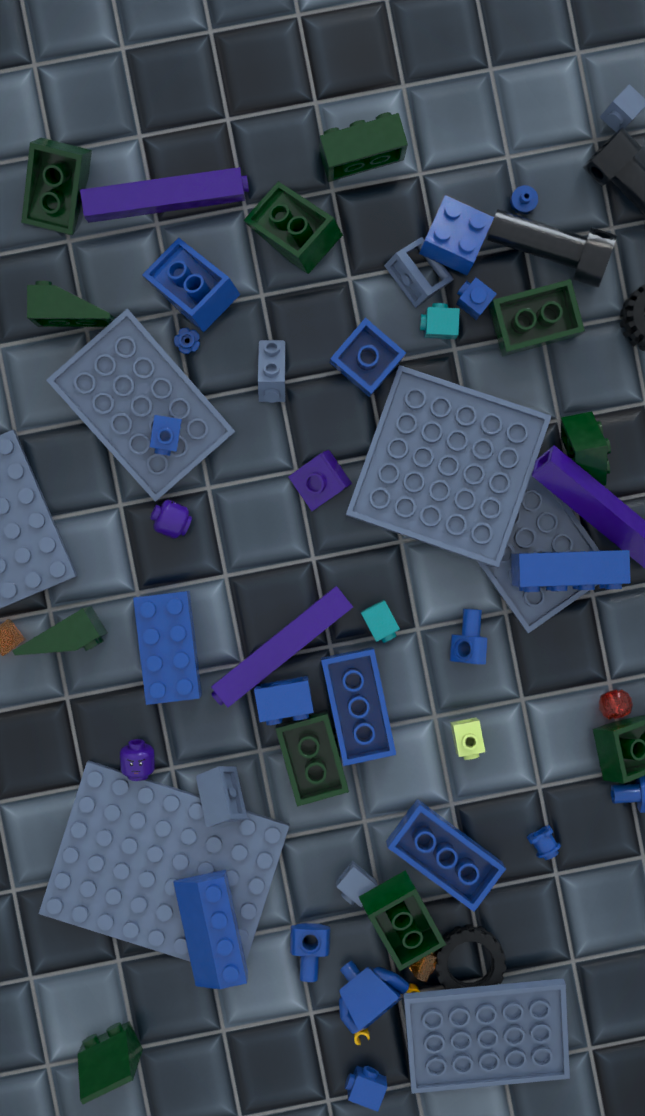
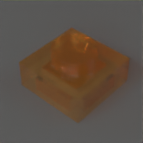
[0,619,26,656]
[409,953,436,982]

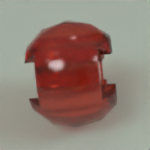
[599,689,633,720]

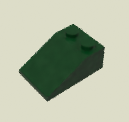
[21,138,92,235]
[244,181,343,274]
[27,281,115,328]
[12,606,108,656]
[593,715,645,784]
[77,1021,143,1105]

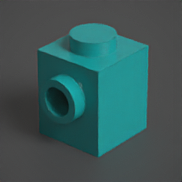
[420,303,460,339]
[360,600,400,643]

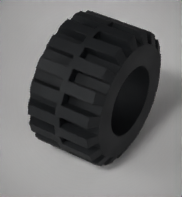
[620,284,645,351]

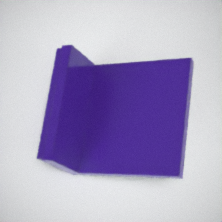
[288,450,352,511]

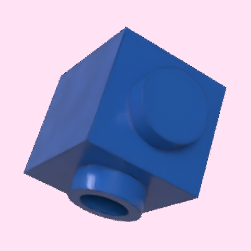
[456,277,497,320]
[150,415,182,456]
[345,1066,388,1112]

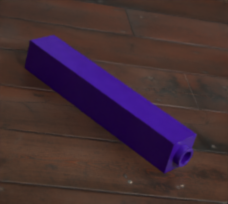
[80,167,249,223]
[532,445,645,568]
[211,586,353,708]

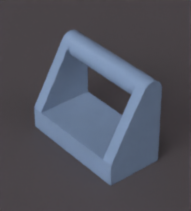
[384,237,454,308]

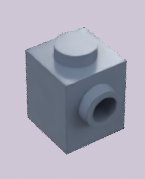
[600,84,645,132]
[336,860,378,907]

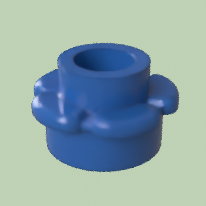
[174,328,200,354]

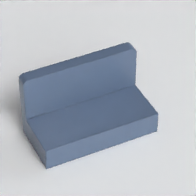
[196,766,247,827]

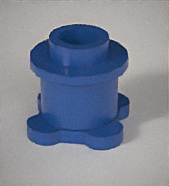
[527,825,561,860]

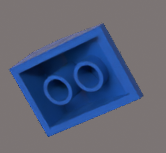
[142,237,240,332]

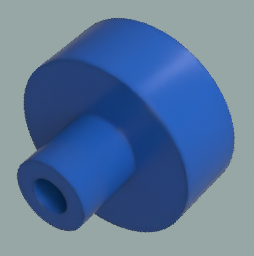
[510,185,538,215]

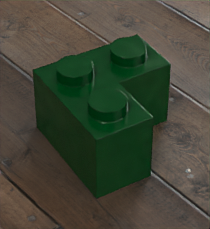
[561,411,611,486]

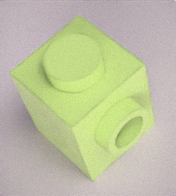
[450,717,485,760]

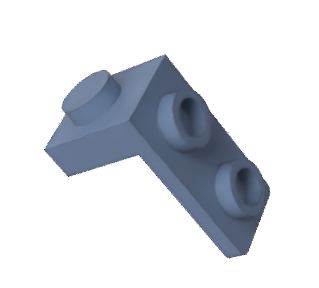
[258,340,285,403]

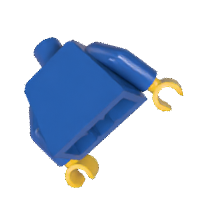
[339,961,420,1045]

